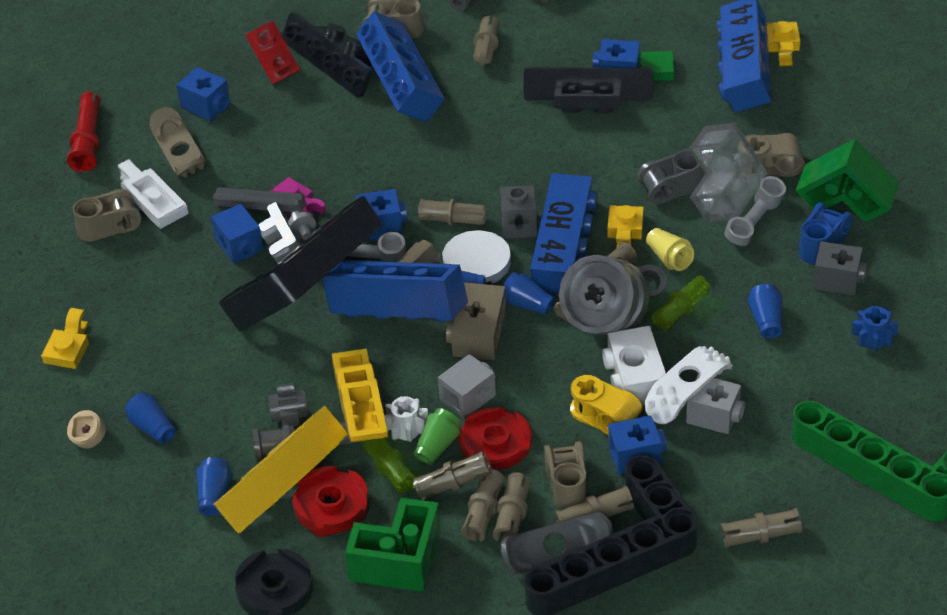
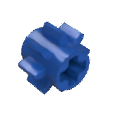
[852,306,898,351]

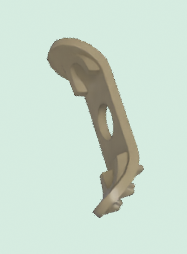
[149,107,207,178]

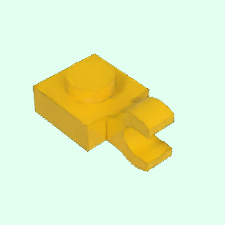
[767,21,800,66]
[607,205,644,247]
[41,308,89,369]

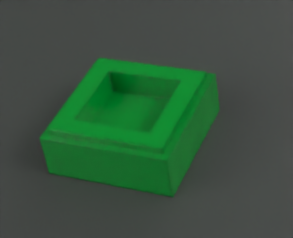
[641,51,674,81]

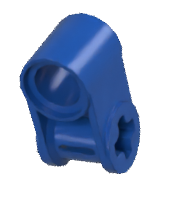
[799,202,853,265]

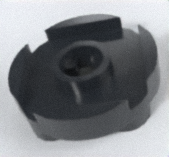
[235,548,314,615]

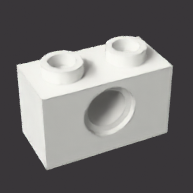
[602,326,666,405]

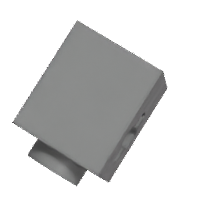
[438,354,496,419]
[686,374,745,434]

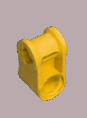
[570,375,642,435]

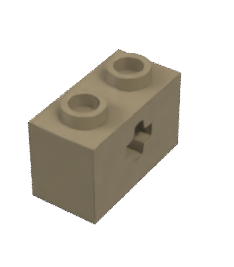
[446,282,506,361]

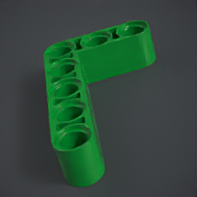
[792,401,947,522]

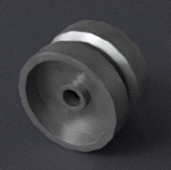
[559,255,650,335]

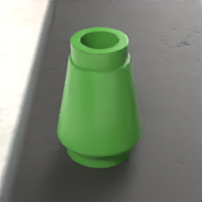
[413,408,462,465]

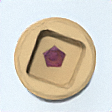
[67,410,106,448]

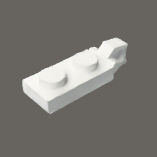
[118,159,188,229]

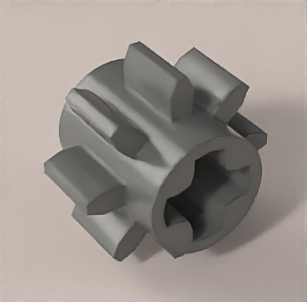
[268,383,308,427]

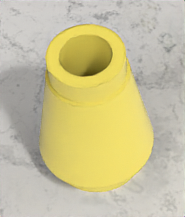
[646,228,695,271]

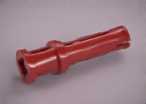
[67,91,101,171]

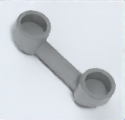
[724,176,786,246]
[311,228,406,262]

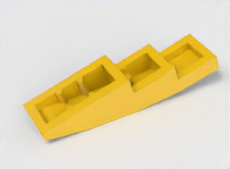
[331,349,388,442]
[213,406,349,534]

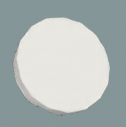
[442,230,511,284]

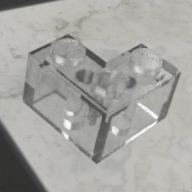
[689,122,768,222]

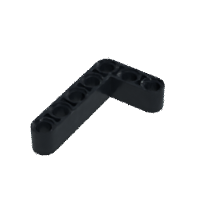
[218,196,383,332]
[524,455,698,615]

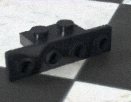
[282,13,372,97]
[523,67,653,113]

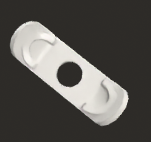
[645,346,734,424]

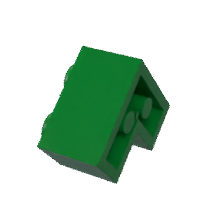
[796,138,899,222]
[345,498,441,592]

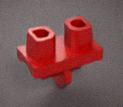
[245,20,301,85]

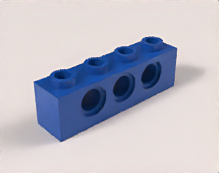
[356,11,445,122]

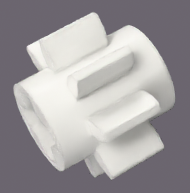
[384,397,428,442]

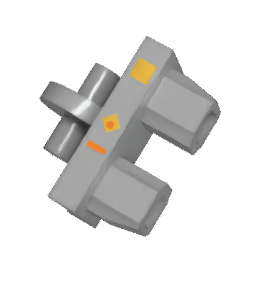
[259,202,317,263]

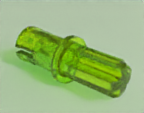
[651,276,711,331]
[362,438,417,494]

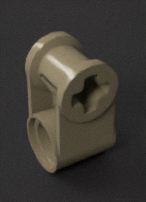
[362,0,424,38]
[738,133,805,179]
[73,189,142,241]
[543,441,587,510]

